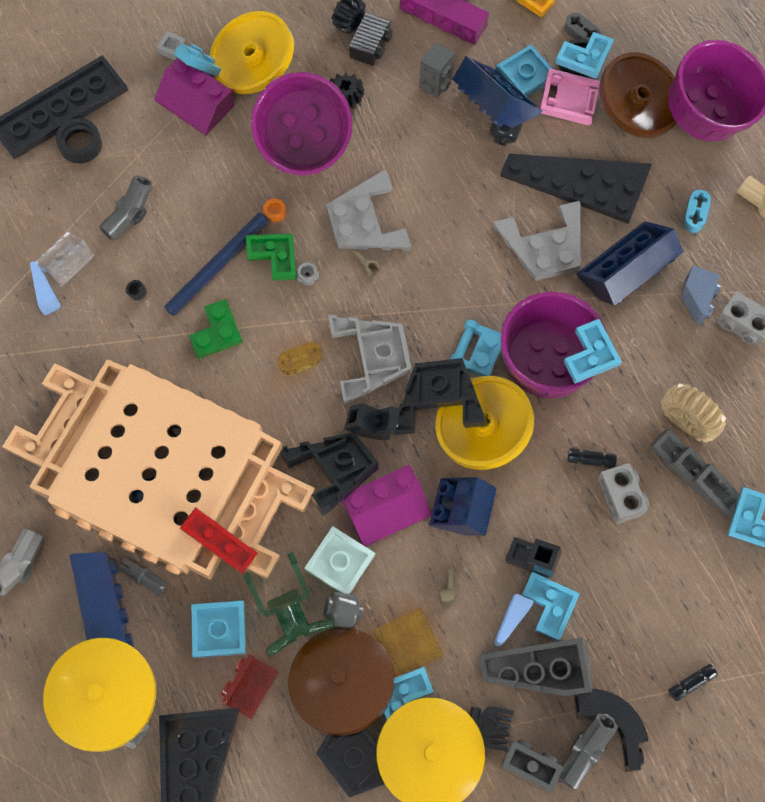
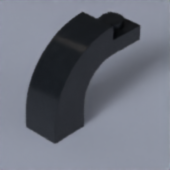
[574,689,648,772]

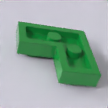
[246,234,296,281]
[189,299,243,359]

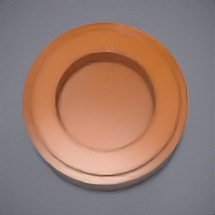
[263,198,286,223]

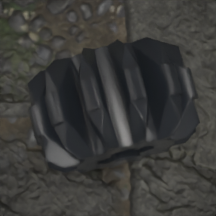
[331,0,367,34]
[329,72,364,110]

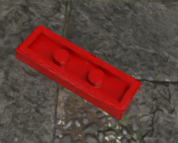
[179,507,258,575]

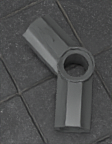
[99,175,153,241]
[558,713,618,791]

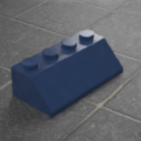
[452,56,543,128]
[576,221,684,305]
[69,552,135,648]

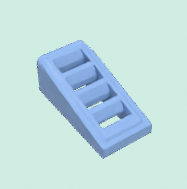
[30,261,61,315]
[494,594,534,647]

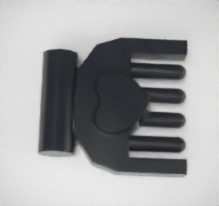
[470,707,514,752]

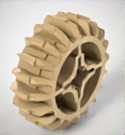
[661,383,726,443]

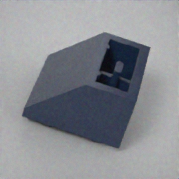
[429,477,497,536]

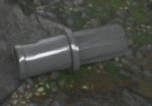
[118,556,167,595]

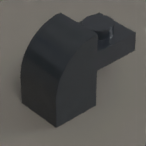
[344,403,400,440]
[505,537,562,578]

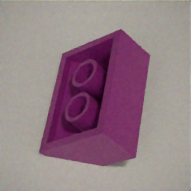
[154,58,235,136]
[342,464,431,547]

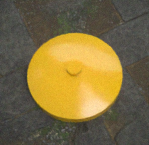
[209,11,294,94]
[435,376,534,470]
[43,638,156,752]
[376,698,485,802]

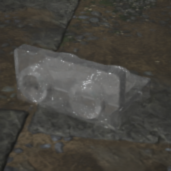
[36,231,94,286]

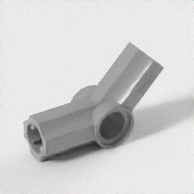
[0,529,45,596]

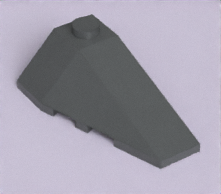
[479,638,592,696]

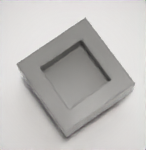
[156,31,187,60]

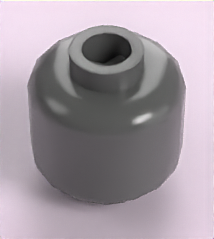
[323,592,363,628]

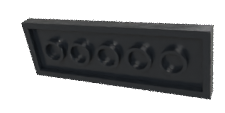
[0,55,128,160]

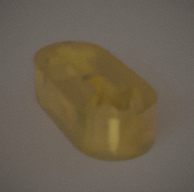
[277,342,322,375]

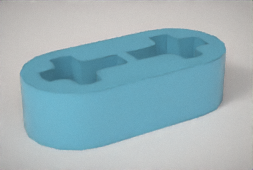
[683,190,711,233]

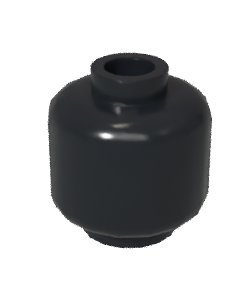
[489,122,522,146]

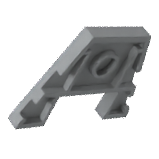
[326,170,411,251]
[493,201,580,281]
[328,315,412,405]

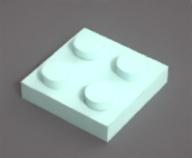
[304,526,375,594]

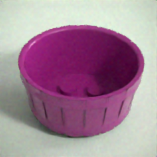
[668,40,765,142]
[251,72,352,175]
[501,291,607,398]

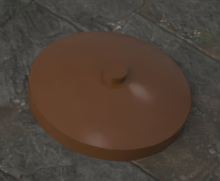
[599,52,676,138]
[288,628,395,736]

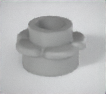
[296,263,319,285]

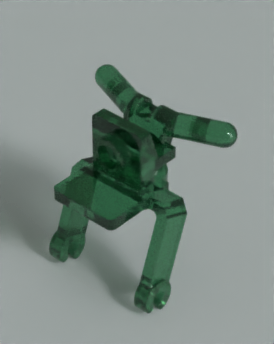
[242,552,334,656]

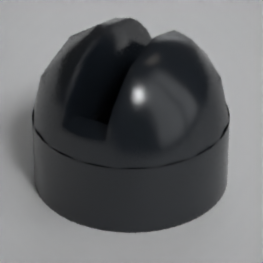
[126,280,147,301]

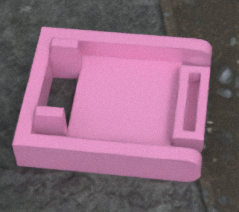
[540,68,600,125]

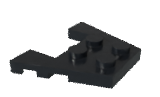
[392,358,487,435]
[280,432,379,516]
[316,729,385,798]

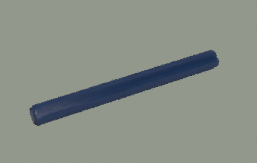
[164,213,268,316]

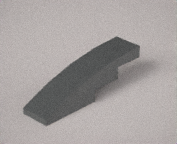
[649,429,739,517]

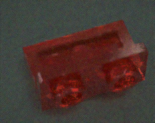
[221,654,279,720]

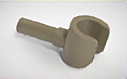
[353,250,379,276]
[439,568,455,605]

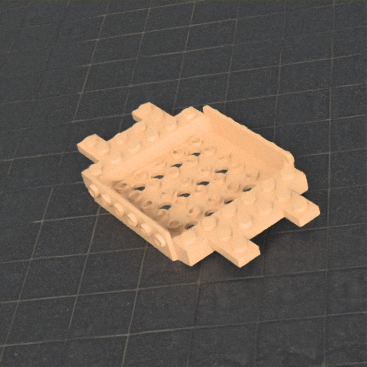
[2,359,315,580]

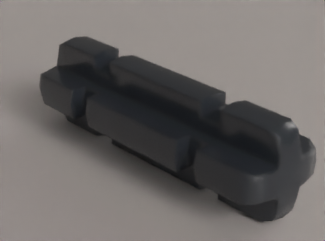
[567,448,617,468]
[668,664,718,701]

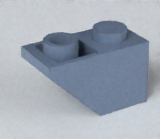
[680,266,721,325]

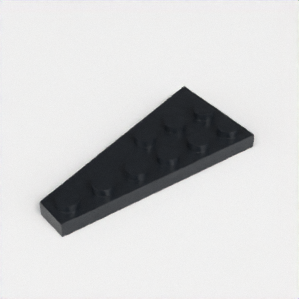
[500,153,652,224]
[159,708,240,802]

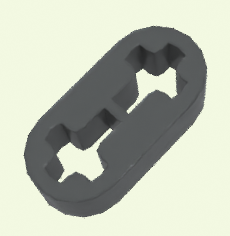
[564,13,601,40]

